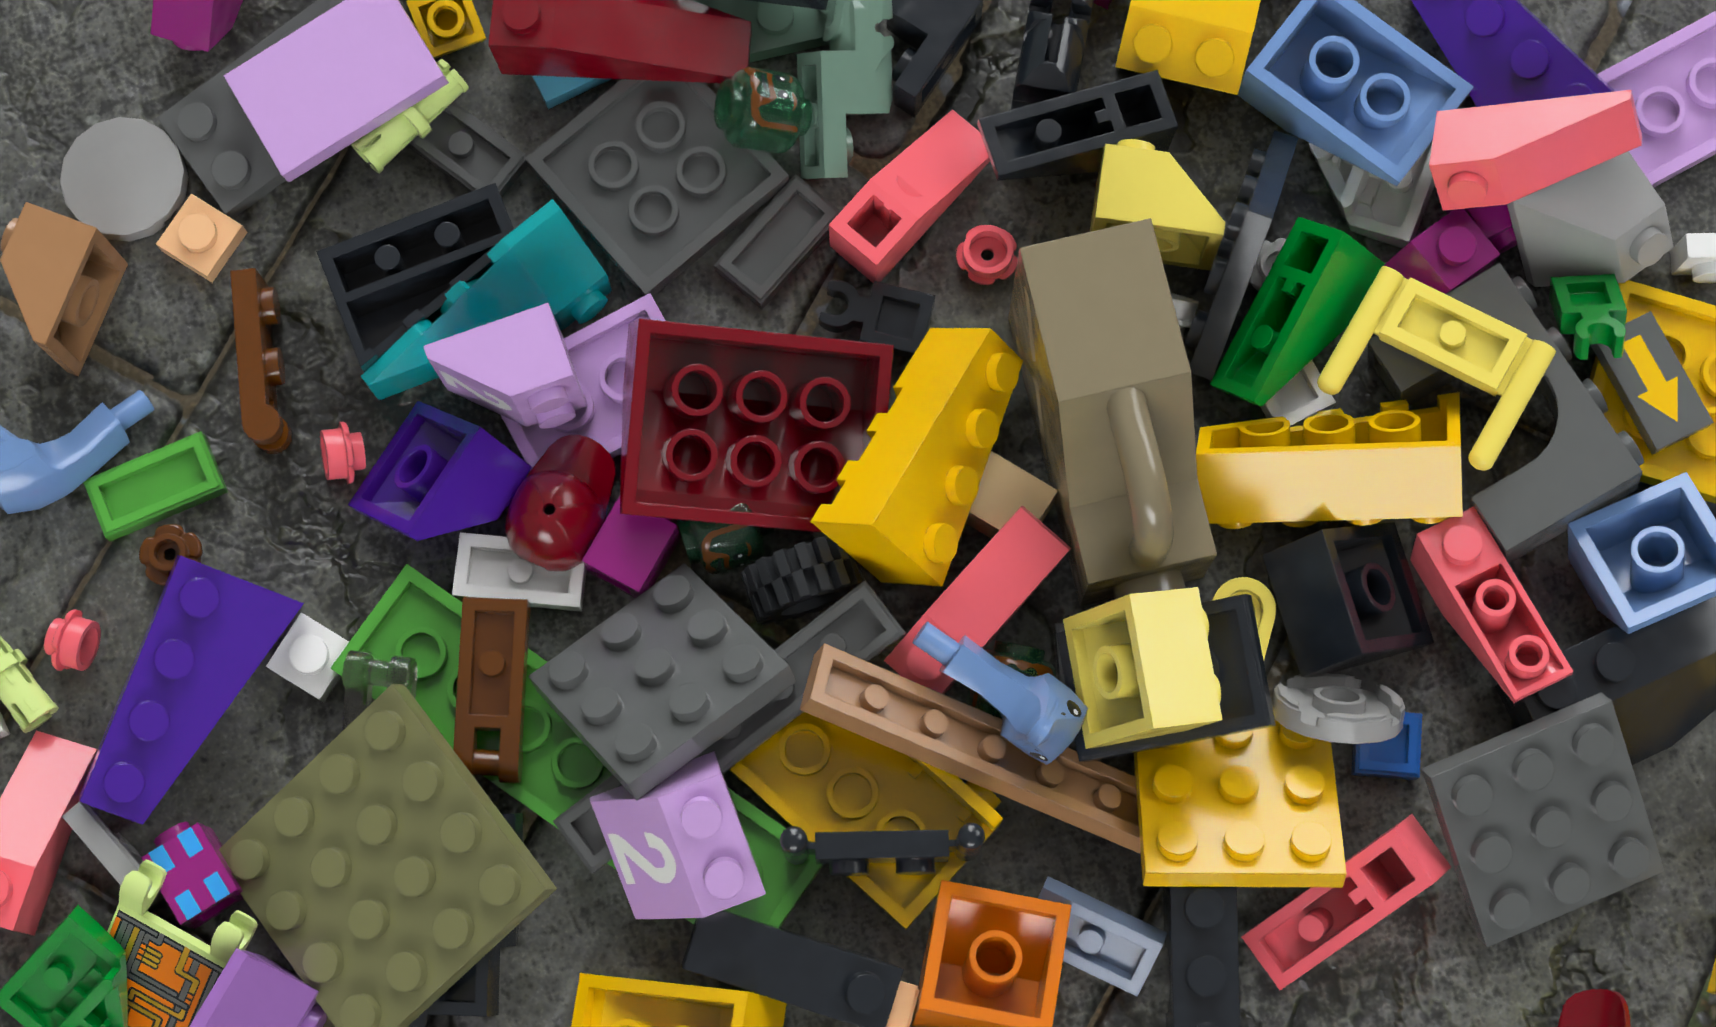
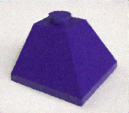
[348,401,532,541]

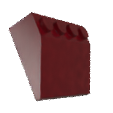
[620,318,894,533]

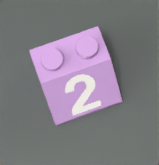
[423,303,587,429]
[590,752,766,919]

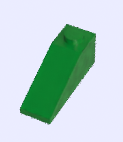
[1210,217,1385,407]

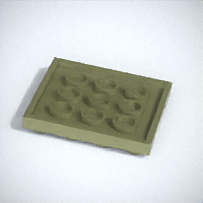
[219,684,557,1027]

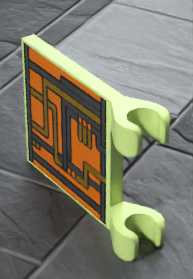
[107,859,258,1027]

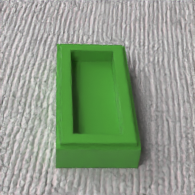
[84,431,228,542]

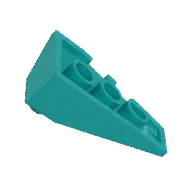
[361,199,612,400]

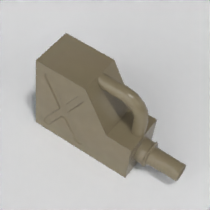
[1008,218,1217,606]

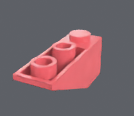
[829,109,990,283]
[1410,506,1574,703]

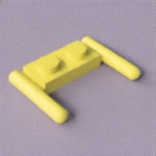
[1317,266,1556,471]

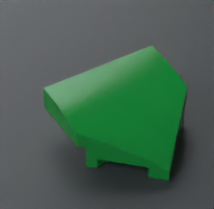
[0,905,128,1027]

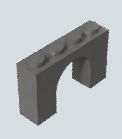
[1367,263,1644,564]

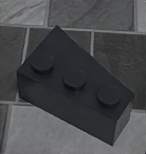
[316,183,514,372]

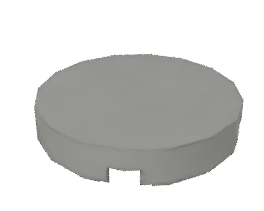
[60,117,189,242]
[1272,673,1405,744]

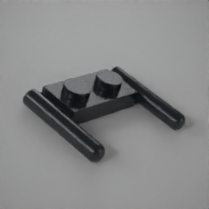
[780,823,985,876]

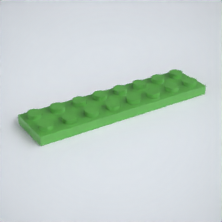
[331,564,824,928]

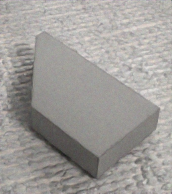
[62,802,166,911]

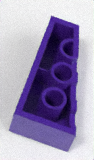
[1411,0,1615,107]
[79,555,304,825]

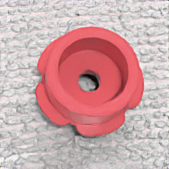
[956,225,1018,285]
[320,421,366,484]
[44,609,101,671]

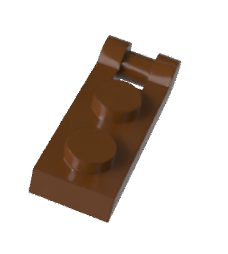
[230,268,292,454]
[453,597,531,783]

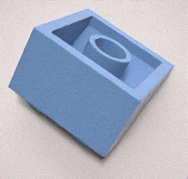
[1568,472,1716,634]

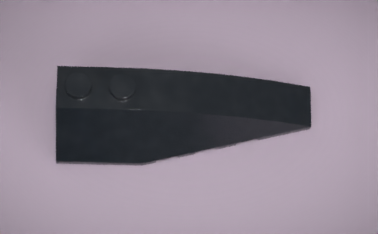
[1495,596,1716,765]

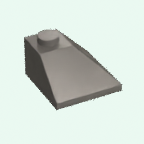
[1507,151,1674,287]

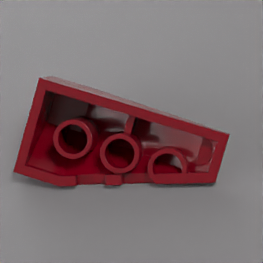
[488,0,752,85]

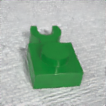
[1549,274,1627,360]

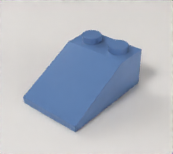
[1238,0,1473,186]

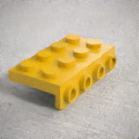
[729,712,1003,930]

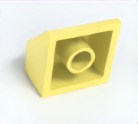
[1090,139,1225,270]
[1063,587,1223,749]

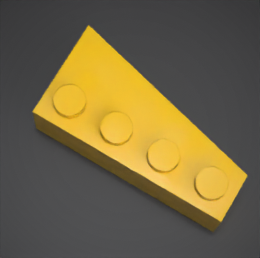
[810,328,1023,587]
[1196,392,1463,529]

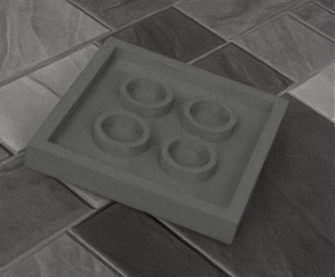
[525,79,789,297]
[529,563,797,801]
[1421,693,1665,947]

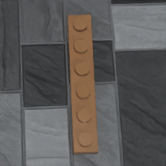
[800,643,1141,854]

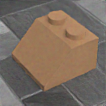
[0,202,128,376]

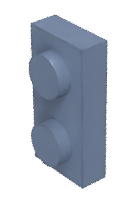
[1038,876,1167,997]

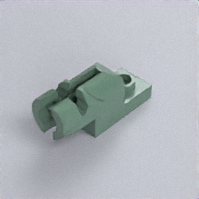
[797,0,894,179]

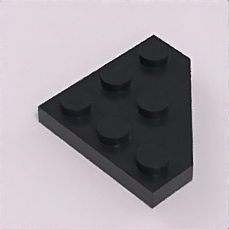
[1184,130,1298,380]

